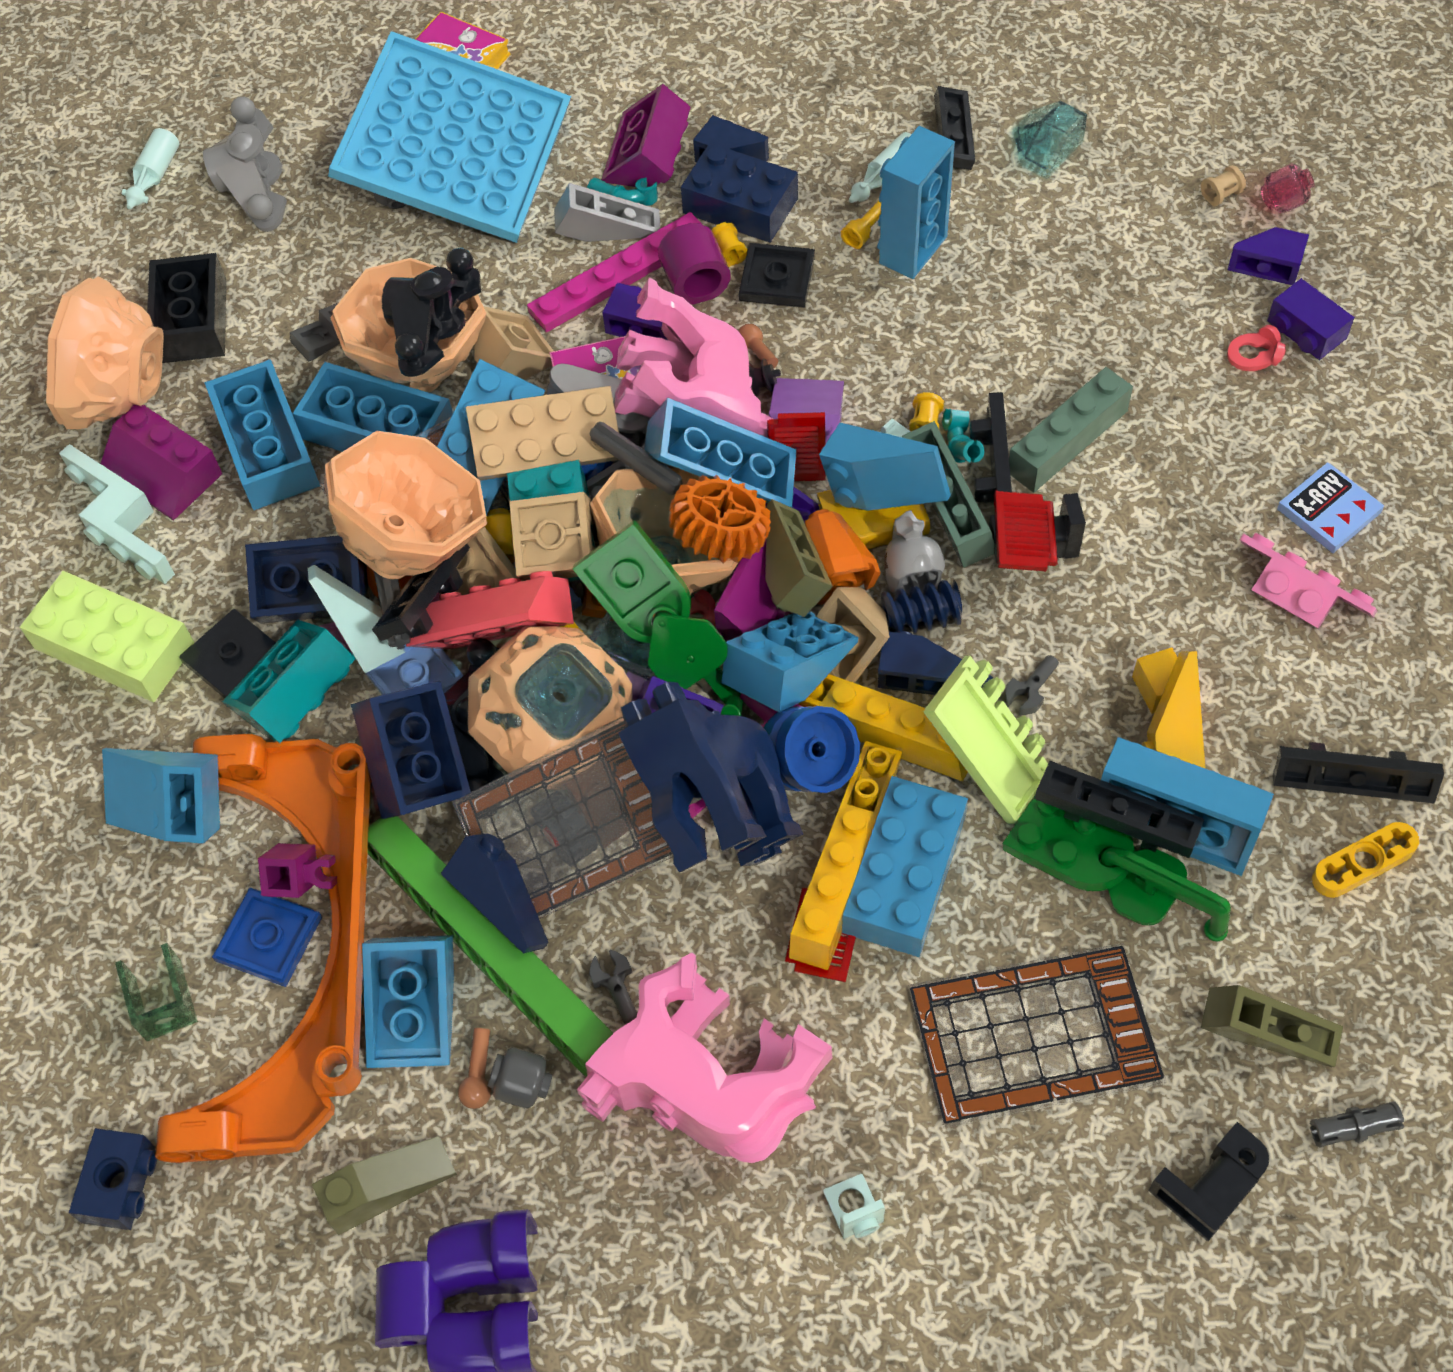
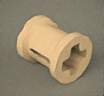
[1201,165,1246,206]

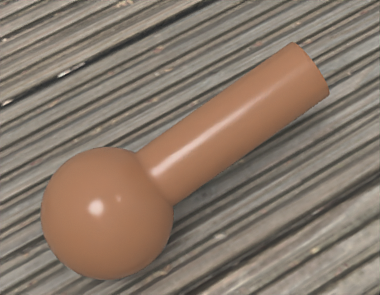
[738,324,778,368]
[458,1028,492,1109]

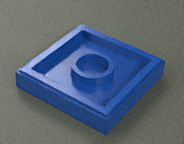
[212,888,322,987]

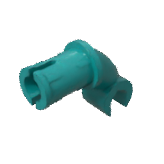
[587,177,658,206]
[942,409,985,463]

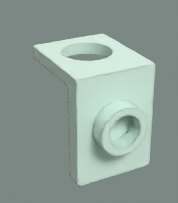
[823,1174,885,1239]

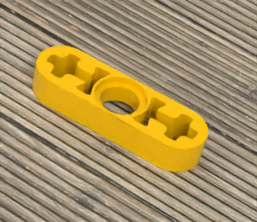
[1312,822,1419,898]

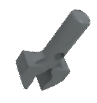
[1005,655,1059,716]
[589,950,637,1024]

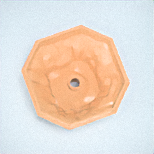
[330,258,486,393]
[46,276,164,429]
[324,431,487,579]

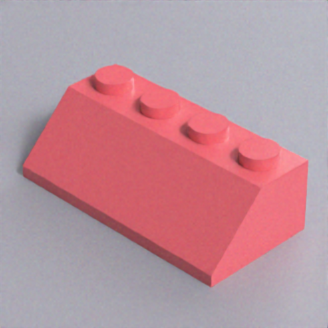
[406,571,574,650]

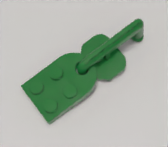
[572,520,743,716]
[1002,796,1231,942]

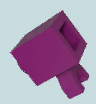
[258,843,337,898]

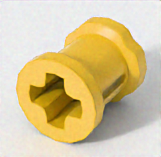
[712,222,748,267]
[909,392,944,431]

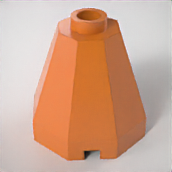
[805,509,881,605]

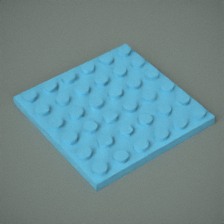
[328,31,571,243]

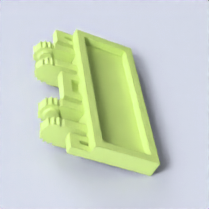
[923,656,1048,824]

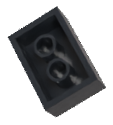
[147,253,226,363]

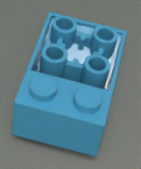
[722,611,859,713]
[102,748,220,843]

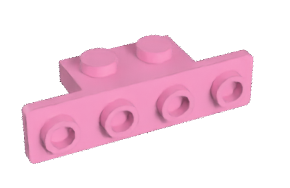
[1239,533,1378,629]

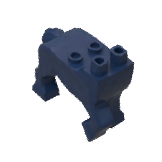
[618,682,803,872]

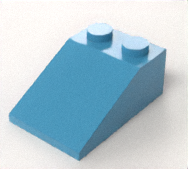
[819,422,951,511]
[362,935,454,1068]

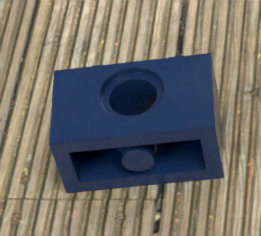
[69,1128,157,1230]

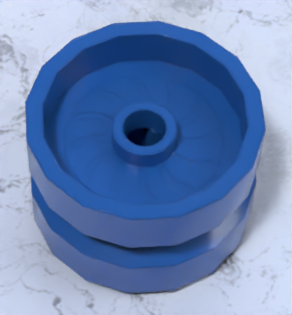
[764,706,860,793]

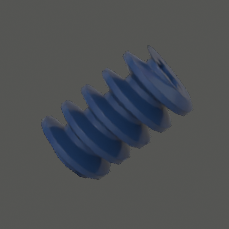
[881,580,962,634]

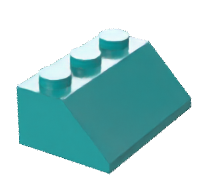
[222,619,356,743]

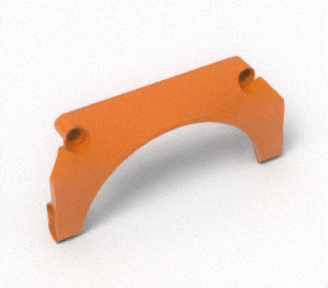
[155,734,372,1163]

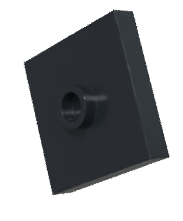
[739,243,815,308]
[179,609,276,698]

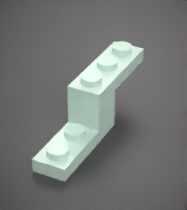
[59,444,175,584]

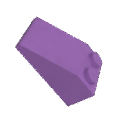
[769,378,844,444]

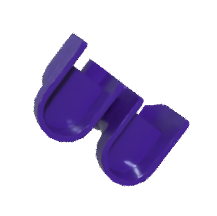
[375,1209,538,1372]

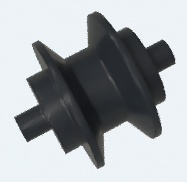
[749,358,781,397]

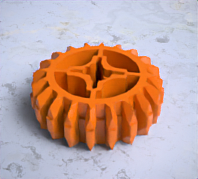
[669,475,771,564]

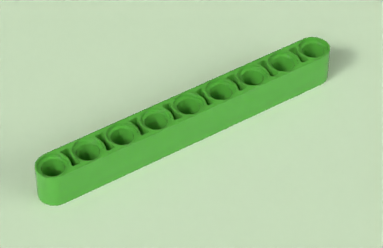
[367,816,613,1077]

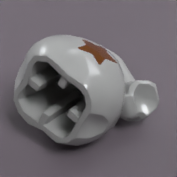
[884,510,945,595]

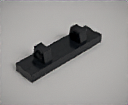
[969,392,1012,508]
[372,544,470,642]
[1273,742,1444,804]
[1034,761,1204,858]

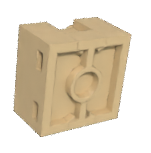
[509,492,596,581]

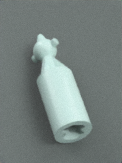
[122,128,179,209]
[849,132,911,203]

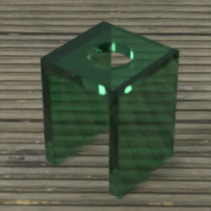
[115,943,198,1041]

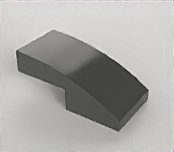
[290,302,340,362]

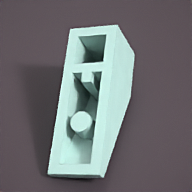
[307,565,405,673]

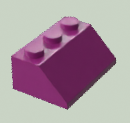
[601,84,691,187]
[100,405,222,521]
[714,540,790,642]

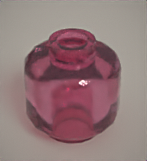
[1261,163,1315,213]

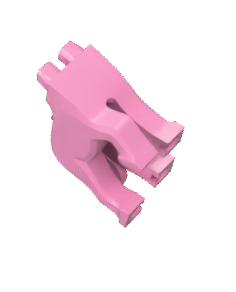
[614,278,773,438]
[577,953,833,1163]

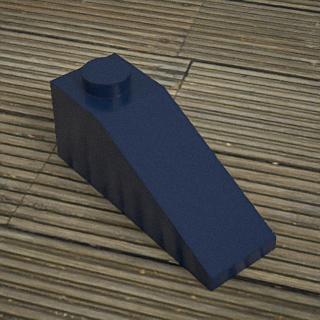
[878,631,994,695]
[441,834,549,954]

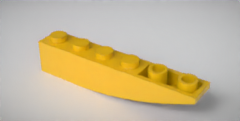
[798,674,968,782]
[789,741,902,970]

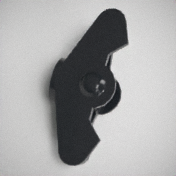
[382,248,481,377]
[444,638,514,819]

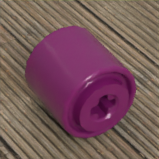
[658,223,731,305]

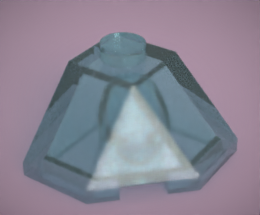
[1012,100,1088,179]

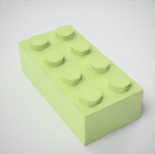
[20,571,194,702]

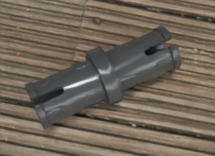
[1310,1101,1404,1148]

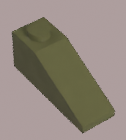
[766,499,833,617]
[1201,985,1343,1067]
[312,1136,457,1235]

